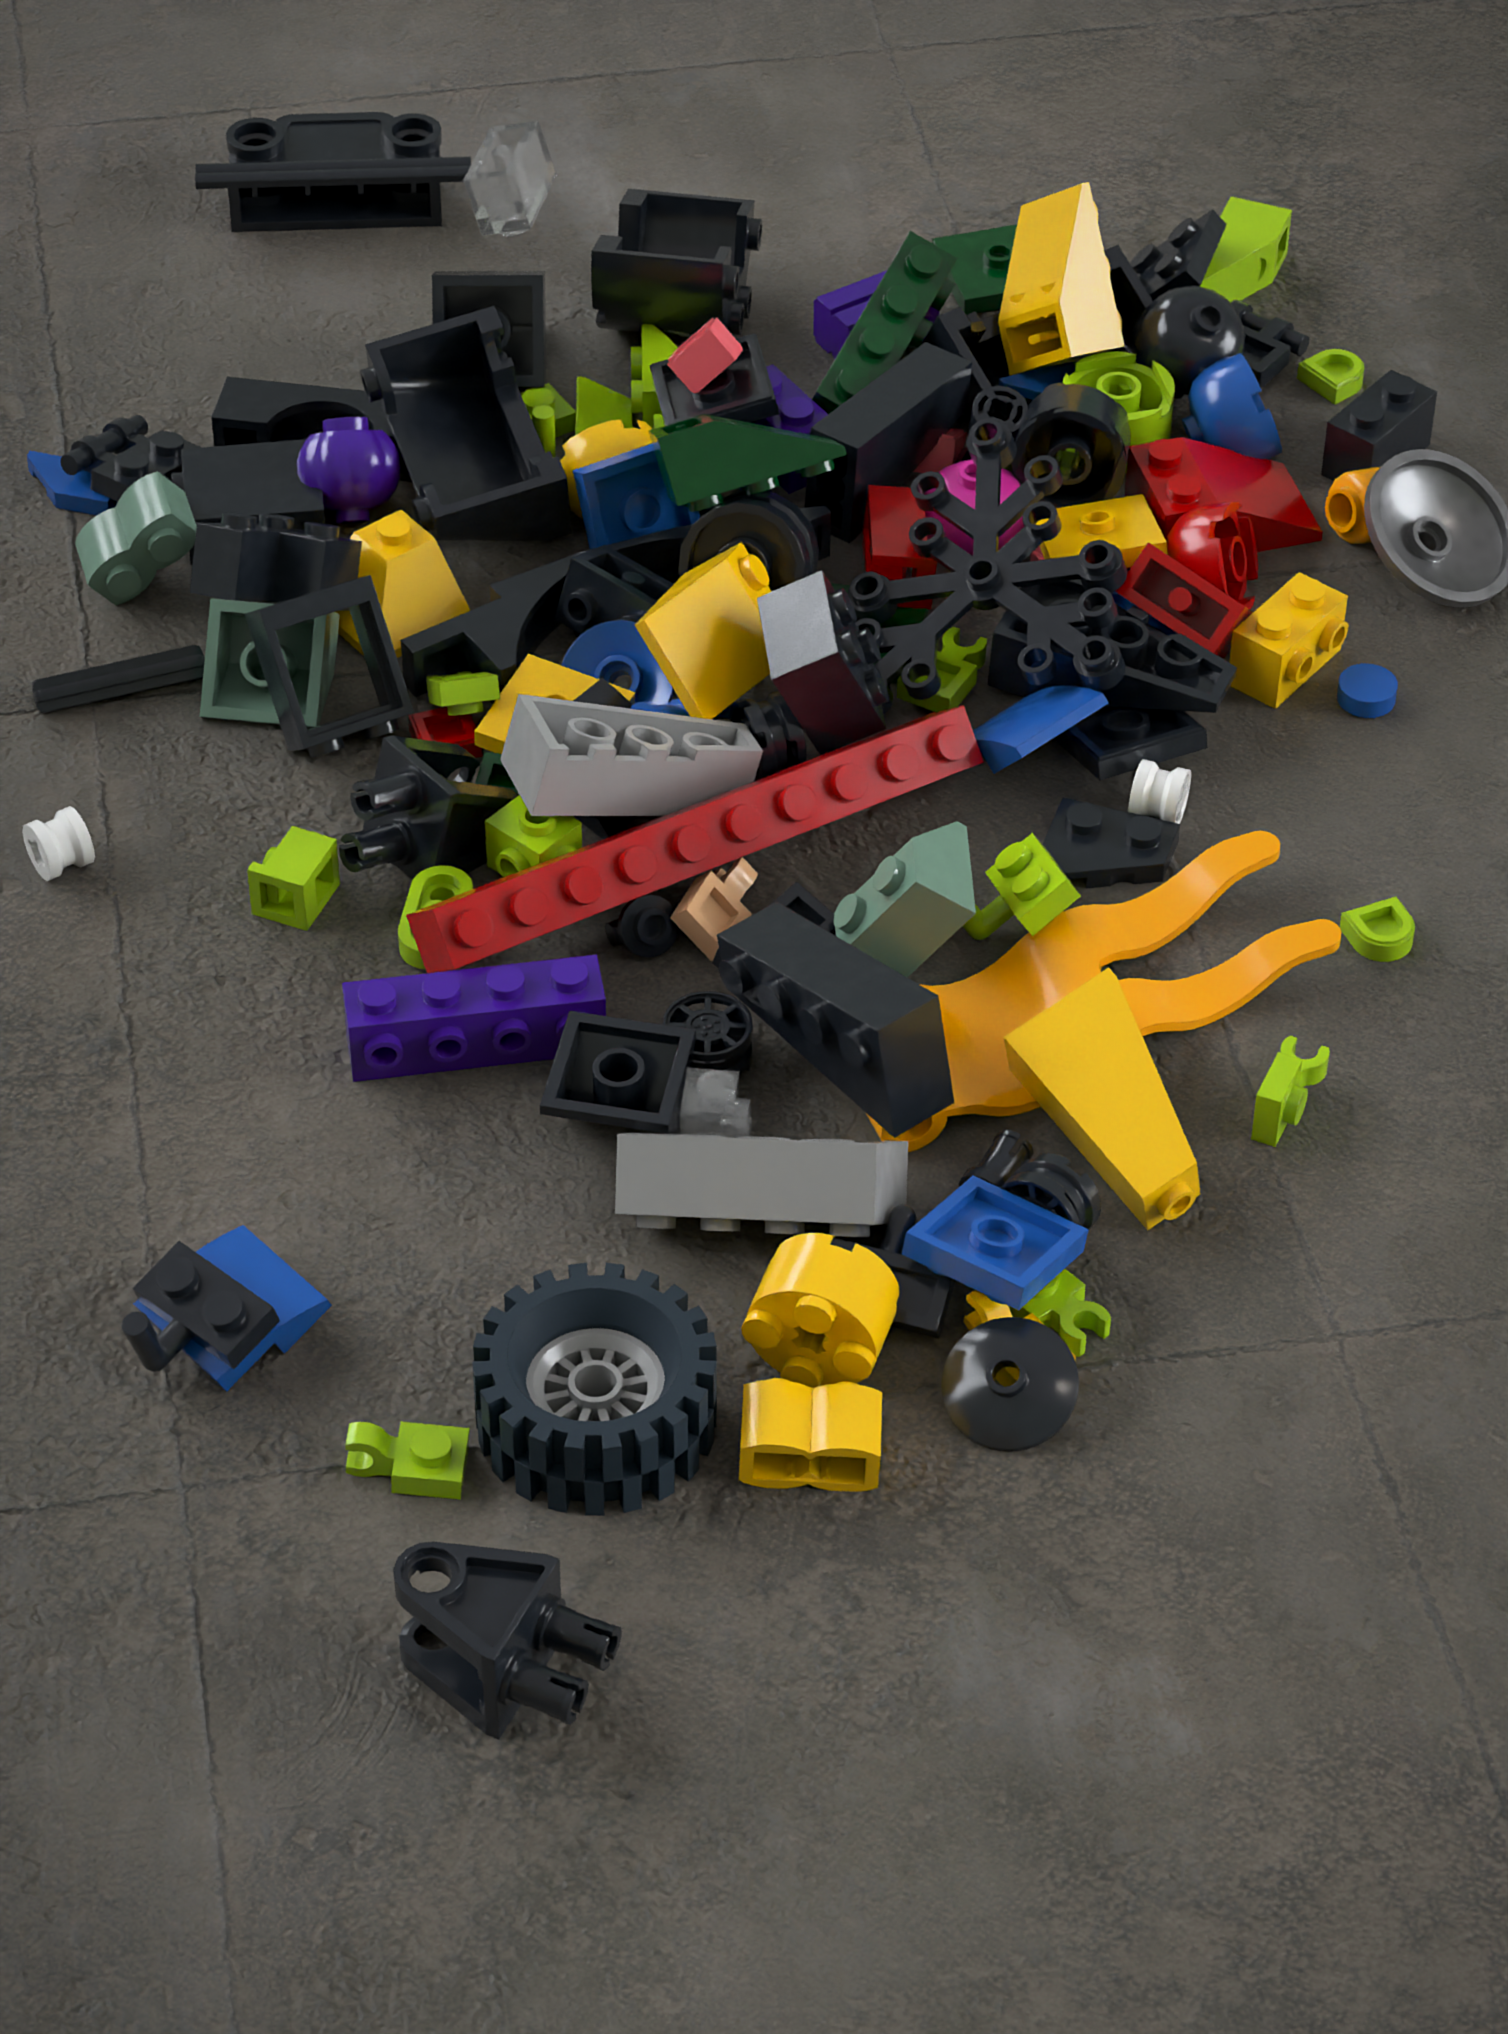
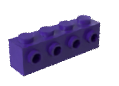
[342,954,606,1082]

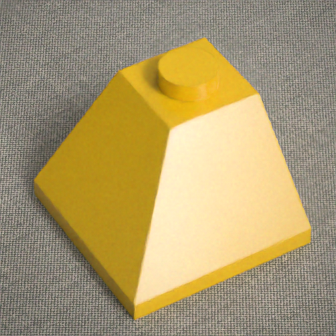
[335,510,471,658]

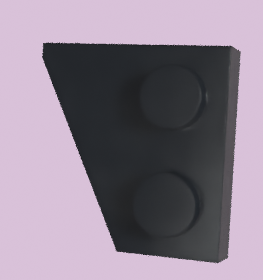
[1042,797,1180,889]

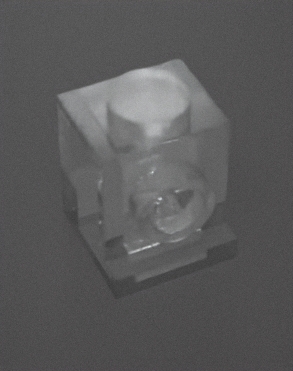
[680,1068,752,1138]

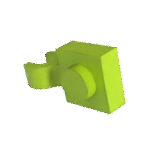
[1251,1036,1330,1147]
[345,1421,470,1500]

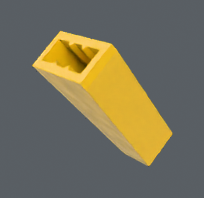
[1003,967,1201,1230]

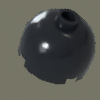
[1132,286,1245,399]

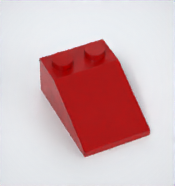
[1124,437,1323,552]

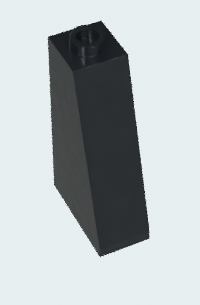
[804,342,972,543]

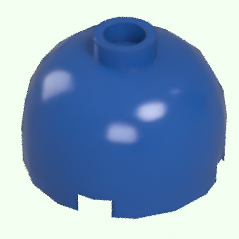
[1182,353,1282,460]

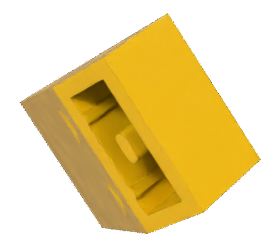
[998,182,1125,376]

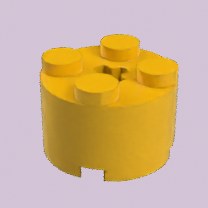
[741,1233,899,1388]

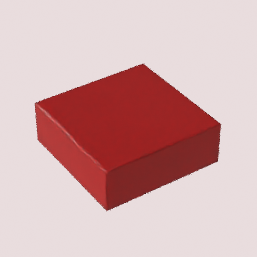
[408,707,482,758]

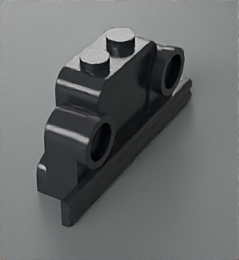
[195,112,472,232]

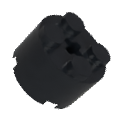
[1012,383,1131,508]

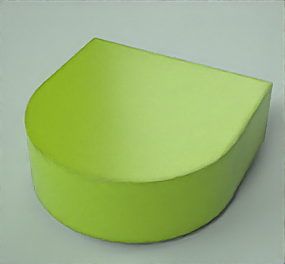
[1297,349,1365,405]
[1340,896,1415,962]

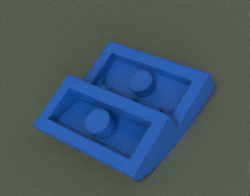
[973,686,1108,774]
[133,1225,332,1392]

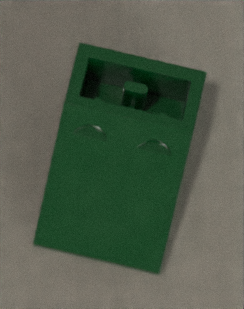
[649,414,847,512]

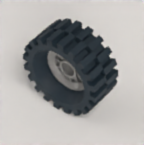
[472,1263,717,1516]

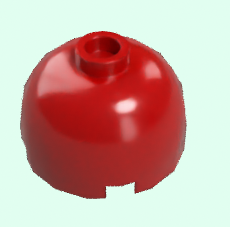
[1166,502,1259,610]

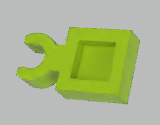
[897,627,987,712]
[426,671,500,715]
[1008,1269,1111,1357]

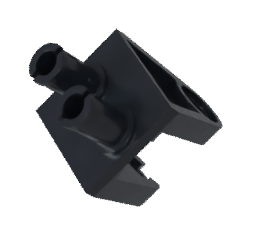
[339,736,519,880]
[393,1541,622,1740]

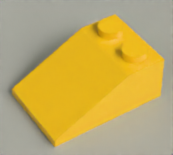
[635,542,772,719]

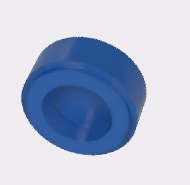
[1337,663,1398,718]

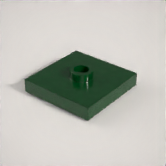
[932,224,1017,315]

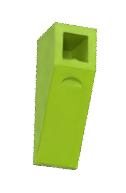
[1199,196,1292,302]

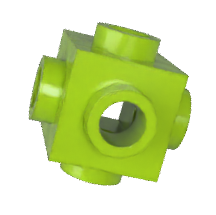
[485,795,582,877]

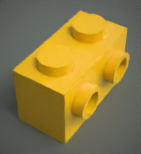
[1229,572,1348,709]

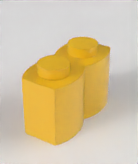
[739,1378,882,1492]

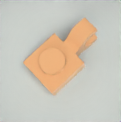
[670,857,758,961]

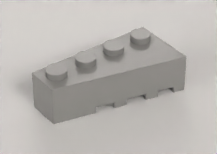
[500,694,763,816]
[615,1133,908,1237]

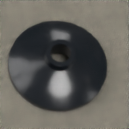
[941,1317,1079,1452]

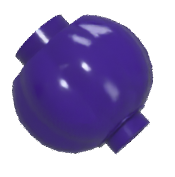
[297,417,401,524]

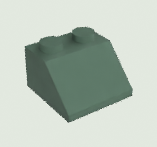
[199,598,340,727]
[834,821,976,977]

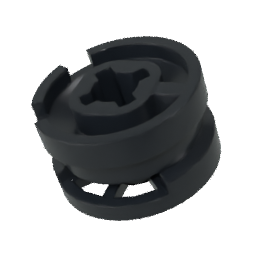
[730,691,807,781]
[663,991,753,1091]
[1001,1153,1101,1231]

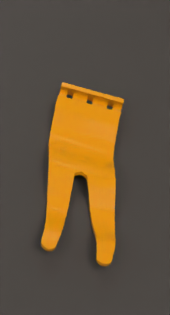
[865,831,1341,1152]

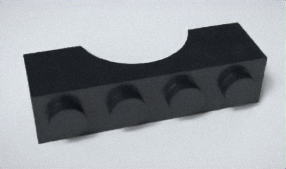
[211,377,411,482]

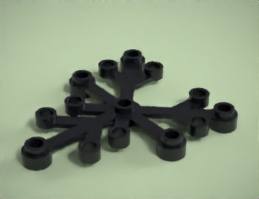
[847,418,1127,714]

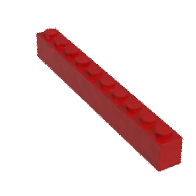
[406,705,984,973]

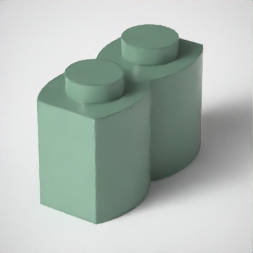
[75,471,197,605]

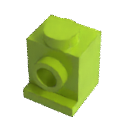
[247,826,340,931]

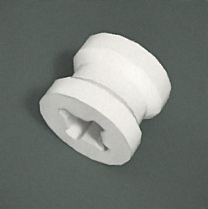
[1128,759,1191,824]
[22,806,95,881]

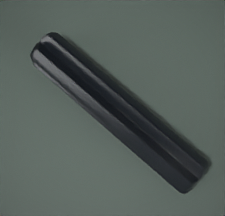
[32,644,205,714]

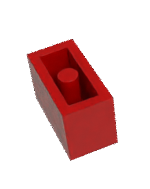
[1115,542,1253,659]

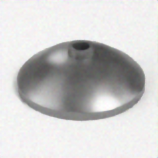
[1364,449,1508,607]

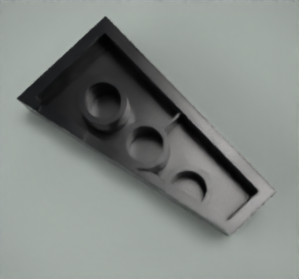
[717,902,955,1138]

